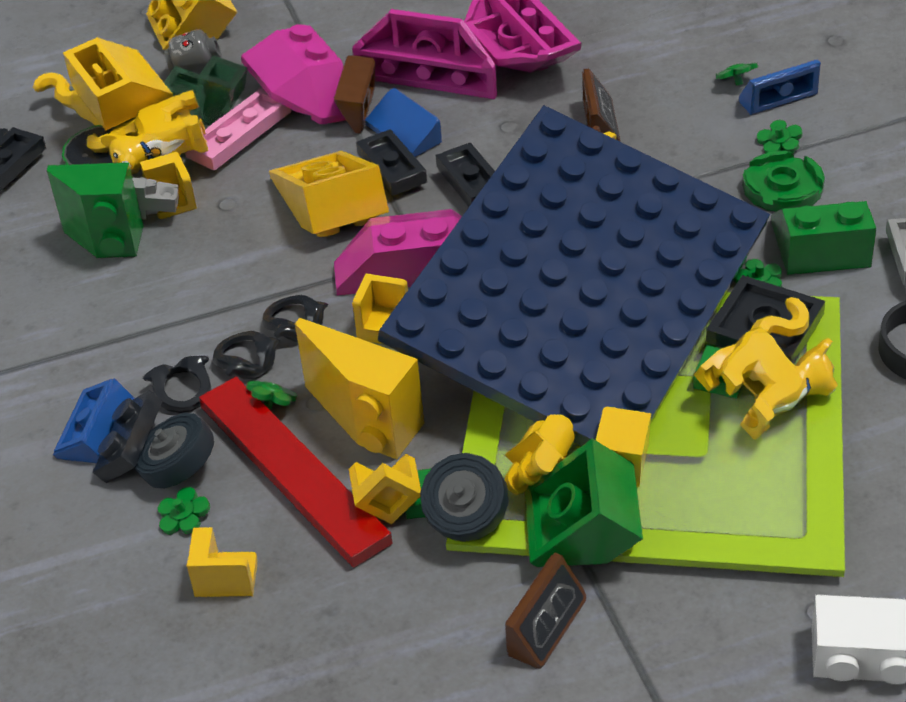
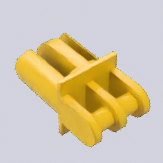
[504,414,575,495]

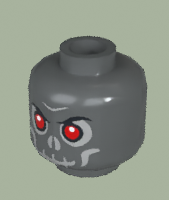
[164,29,222,82]

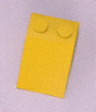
[269,151,389,237]
[295,318,424,459]

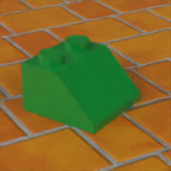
[47,162,144,258]
[770,201,877,275]
[525,438,643,567]

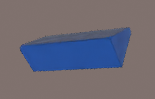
[738,59,821,115]
[365,88,442,157]
[53,378,134,463]

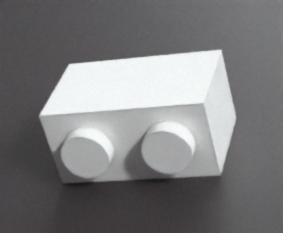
[812,595,906,684]

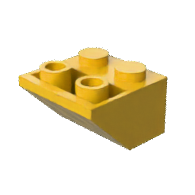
[146,0,237,51]
[63,37,173,131]

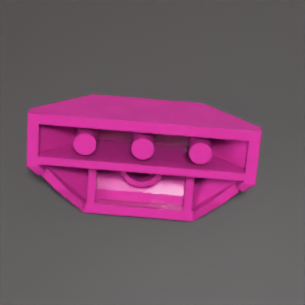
[464,0,581,73]
[352,9,497,99]
[241,24,346,125]
[334,209,462,296]

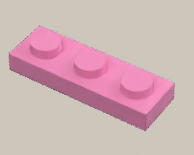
[185,87,291,171]

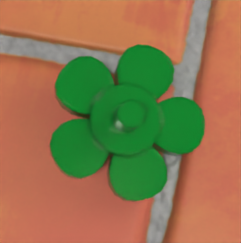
[715,63,758,86]
[757,120,803,153]
[734,259,782,287]
[246,381,297,410]
[158,487,210,535]

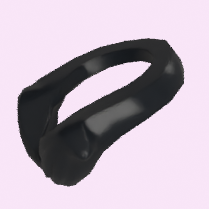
[263,295,328,342]
[213,331,280,379]
[143,356,211,413]

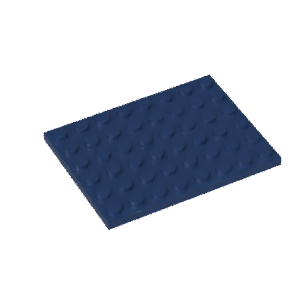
[378,105,770,446]

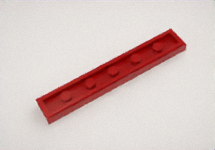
[199,376,393,568]

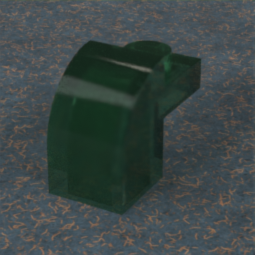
[164,55,248,125]

